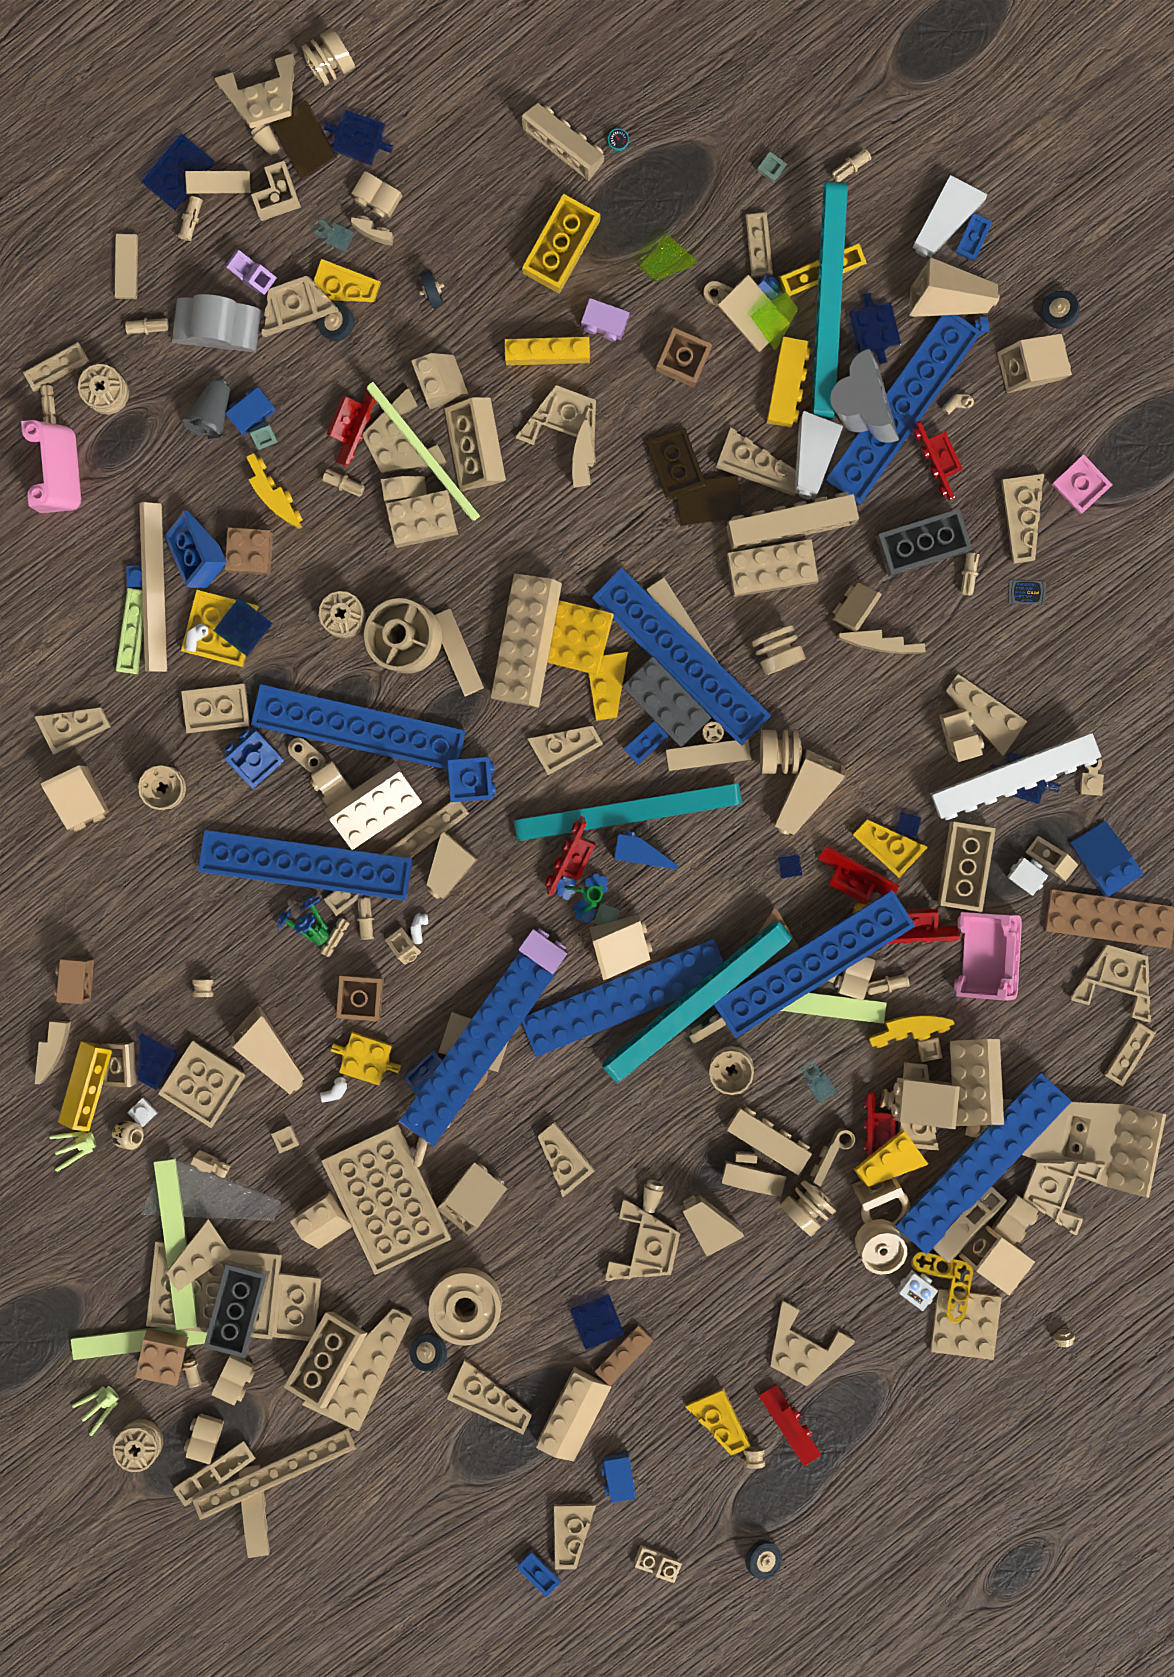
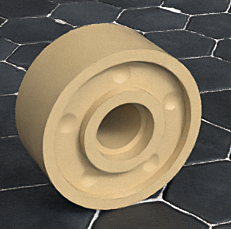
[364,598,442,674]
[428,1267,502,1346]

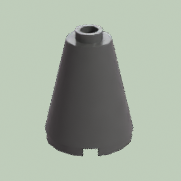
[182,379,230,440]

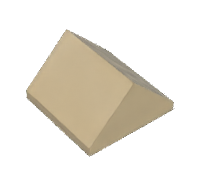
[101,1042,137,1087]

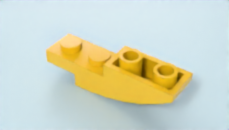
[247,453,303,529]
[867,1015,954,1048]

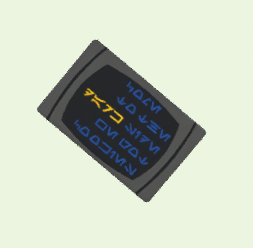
[1009,580,1046,605]

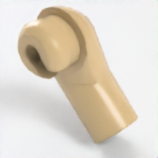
[941,394,974,415]

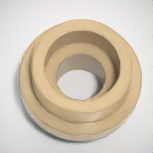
[1053,1329,1075,1347]

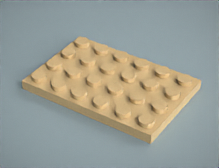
[322,1124,451,1275]
[146,1241,282,1339]

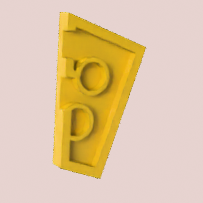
[313,259,381,302]
[589,652,628,721]
[853,820,928,878]
[854,1130,928,1187]
[685,1388,751,1455]

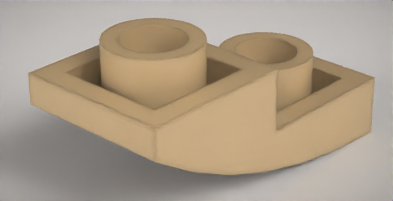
[351,216,394,246]
[633,1545,682,1583]

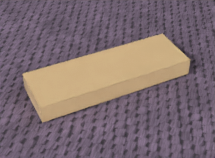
[185,171,250,194]
[745,212,773,278]
[115,234,138,299]
[23,342,90,392]
[1103,1021,1156,1086]

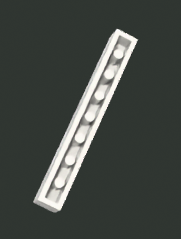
[930,732,1101,820]

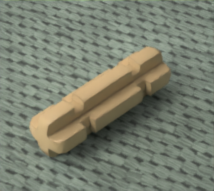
[40,385,56,424]
[320,918,349,957]

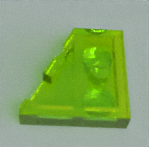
[640,234,698,282]
[751,290,798,350]

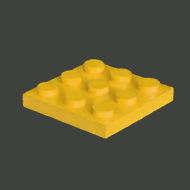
[181,590,259,667]
[547,600,614,675]

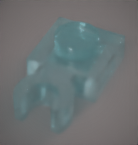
[314,220,355,253]
[803,1064,837,1103]

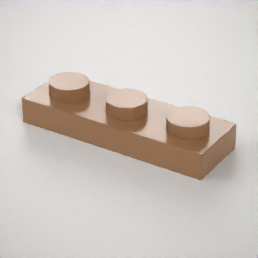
[595,1325,653,1386]

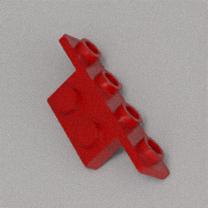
[326,387,380,466]
[912,421,963,500]
[545,816,596,896]
[818,846,899,904]
[886,909,961,945]
[864,1091,896,1157]
[759,1385,821,1466]

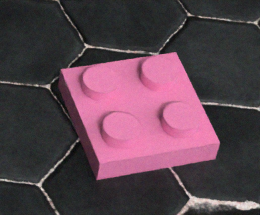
[1052,454,1112,515]

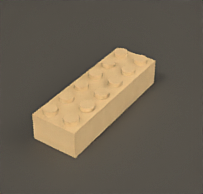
[726,492,859,551]
[491,574,562,707]

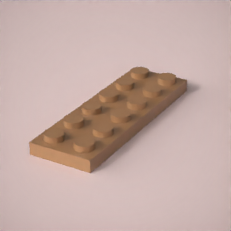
[1045,889,1174,949]

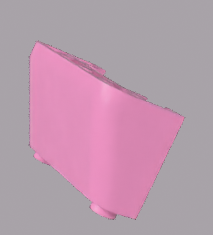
[21,420,81,513]
[954,912,1022,1001]

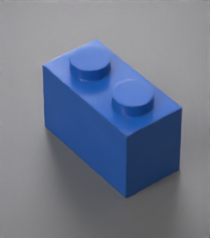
[225,387,277,436]
[600,1452,636,1503]

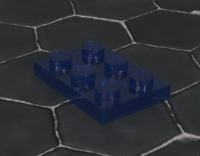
[141,134,215,211]

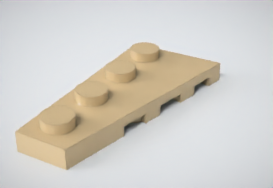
[945,674,1027,756]
[897,1062,939,1150]

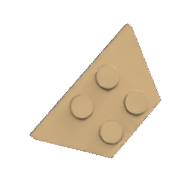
[262,276,339,337]

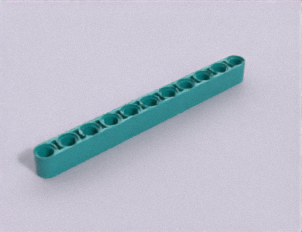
[811,181,848,419]
[513,783,742,842]
[602,920,792,1082]

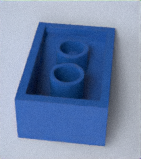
[165,511,227,588]
[1070,821,1144,897]
[614,831,678,870]

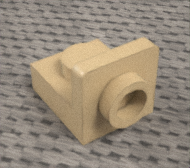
[385,927,421,964]

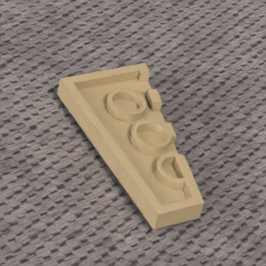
[716,427,796,496]
[1001,474,1044,564]
[447,1360,532,1434]

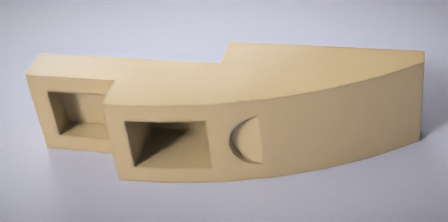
[933,1186,1007,1263]

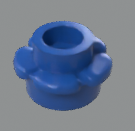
[975,314,989,335]

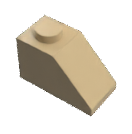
[381,476,427,504]
[1025,836,1078,881]

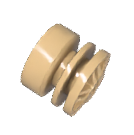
[301,27,355,86]
[78,364,129,415]
[319,591,366,639]
[751,625,806,676]
[760,730,802,774]
[138,765,186,810]
[709,1046,754,1095]
[780,1180,836,1237]
[113,1419,163,1472]

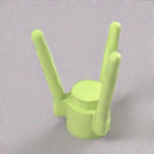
[49,1131,96,1172]
[72,1386,119,1436]

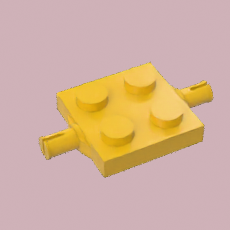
[331,1032,401,1085]

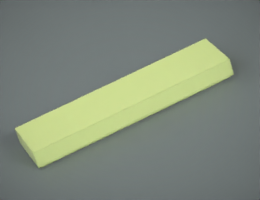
[116,588,144,674]

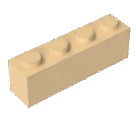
[726,1107,812,1175]

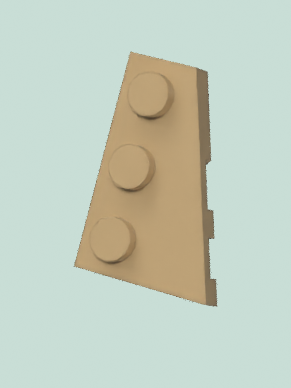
[35,708,111,755]
[528,726,603,775]
[538,1122,595,1197]
[166,1219,231,1291]
[554,1503,596,1570]

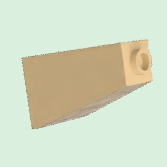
[909,257,1000,317]
[775,750,845,835]
[230,1006,304,1094]

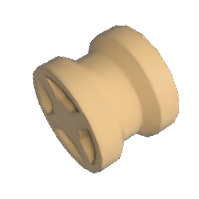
[702,722,724,743]
[192,979,214,997]
[744,1446,765,1469]

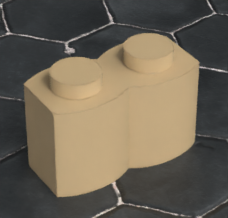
[352,171,402,218]
[310,760,353,807]
[835,957,875,1000]
[991,1194,1038,1245]
[211,1355,255,1405]
[184,1414,224,1464]

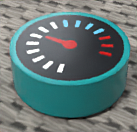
[608,128,629,151]

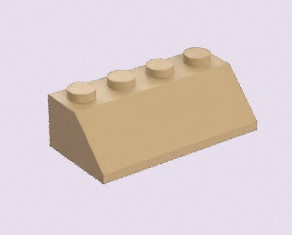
[522,103,604,181]
[444,398,506,491]
[536,1367,612,1461]

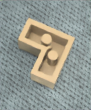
[251,161,301,221]
[939,708,984,762]

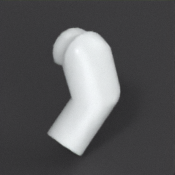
[185,624,209,652]
[411,913,428,944]
[320,1077,347,1103]

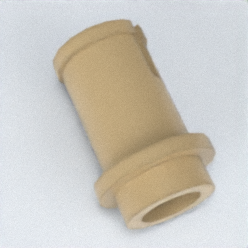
[182,1359,202,1388]

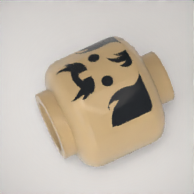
[112,1121,144,1150]

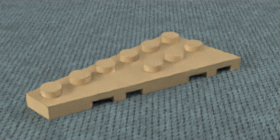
[302,1307,413,1431]

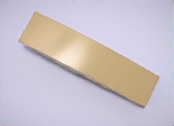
[435,609,484,696]
[837,630,926,654]
[666,740,751,771]
[173,1441,255,1506]
[239,1465,270,1558]

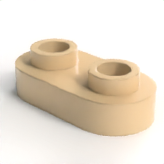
[703,281,733,307]
[288,738,326,773]
[689,1013,726,1043]

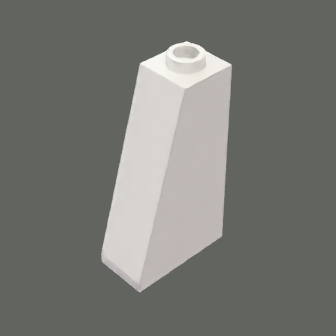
[912,175,987,257]
[794,411,843,500]

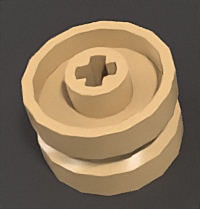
[855,1219,907,1275]

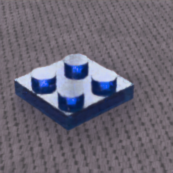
[213,597,274,657]
[570,1294,625,1350]

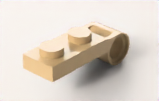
[810,1128,855,1186]

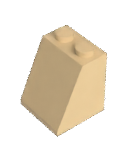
[997,334,1072,393]
[412,353,469,410]
[41,765,109,832]
[427,832,478,899]
[590,915,653,980]
[891,1078,960,1129]
[437,1162,507,1235]
[290,1191,352,1249]
[681,1195,744,1256]
[957,1224,1035,1296]

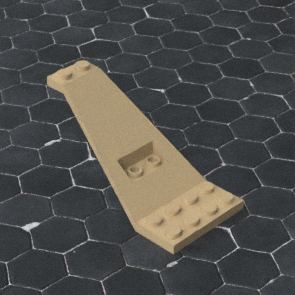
[965,1099,1166,1197]

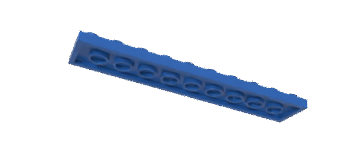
[826,315,982,505]
[592,567,771,746]
[251,684,466,770]
[198,830,413,901]
[714,890,915,1038]
[522,939,724,1057]
[399,951,556,1147]
[895,1072,1072,1255]

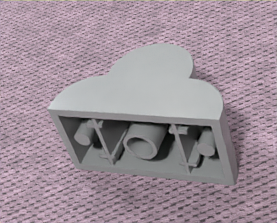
[172,294,261,353]
[830,349,899,443]

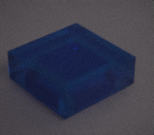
[895,812,922,838]
[778,854,802,878]

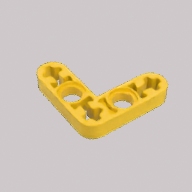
[911,1252,973,1323]

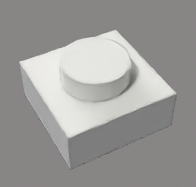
[127,1097,158,1127]

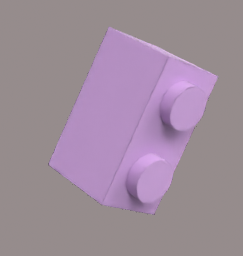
[581,298,630,341]
[519,928,568,974]

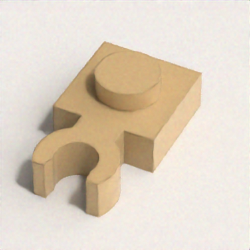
[1080,760,1104,796]
[191,1150,231,1178]

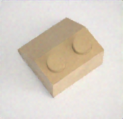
[833,583,882,632]

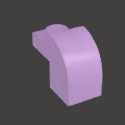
[224,249,277,295]

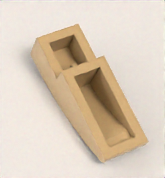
[572,420,596,488]
[35,1020,71,1084]
[721,1161,786,1197]

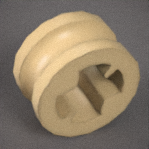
[880,1089,895,1110]

